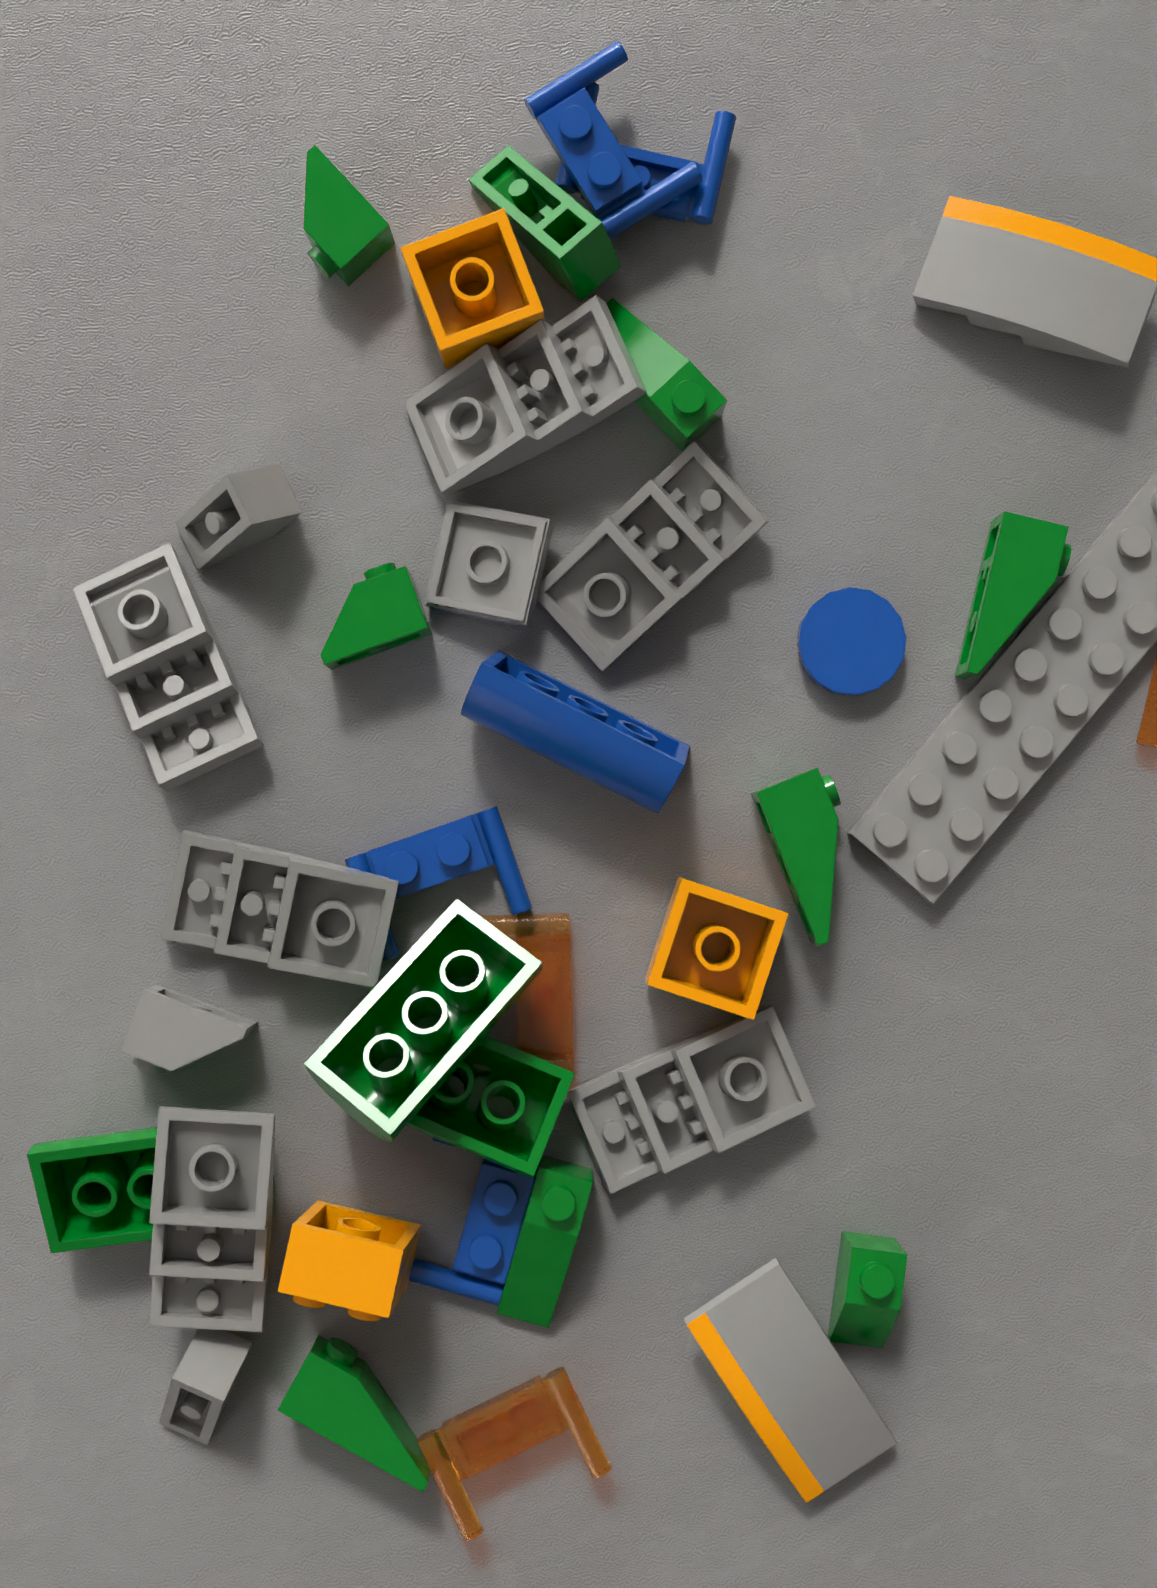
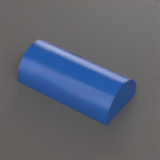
[461,650,690,814]

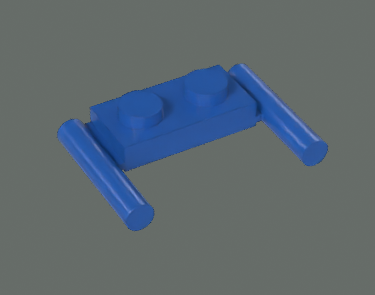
[524,40,703,240]
[555,82,736,225]
[345,806,532,961]
[409,1137,536,1306]

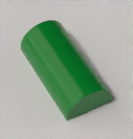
[304,899,543,1143]
[370,987,575,1179]
[27,1127,274,1253]

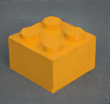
[400,208,545,369]
[645,876,789,1020]
[278,1200,422,1321]

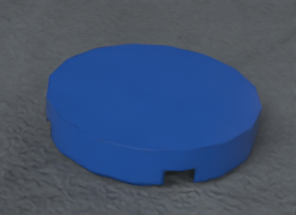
[797,587,907,696]

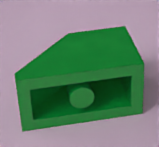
[304,145,395,286]
[320,563,432,670]
[828,1231,908,1349]

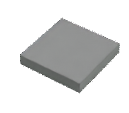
[424,500,554,628]

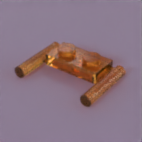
[465,913,573,1077]
[416,1367,612,1541]

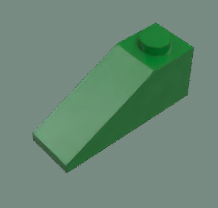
[468,145,621,301]
[606,298,727,452]
[955,511,1071,679]
[751,768,841,946]
[497,1155,593,1328]
[277,1335,433,1492]

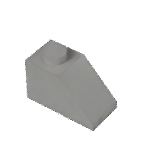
[175,464,302,570]
[120,984,257,1074]
[159,1329,252,1446]

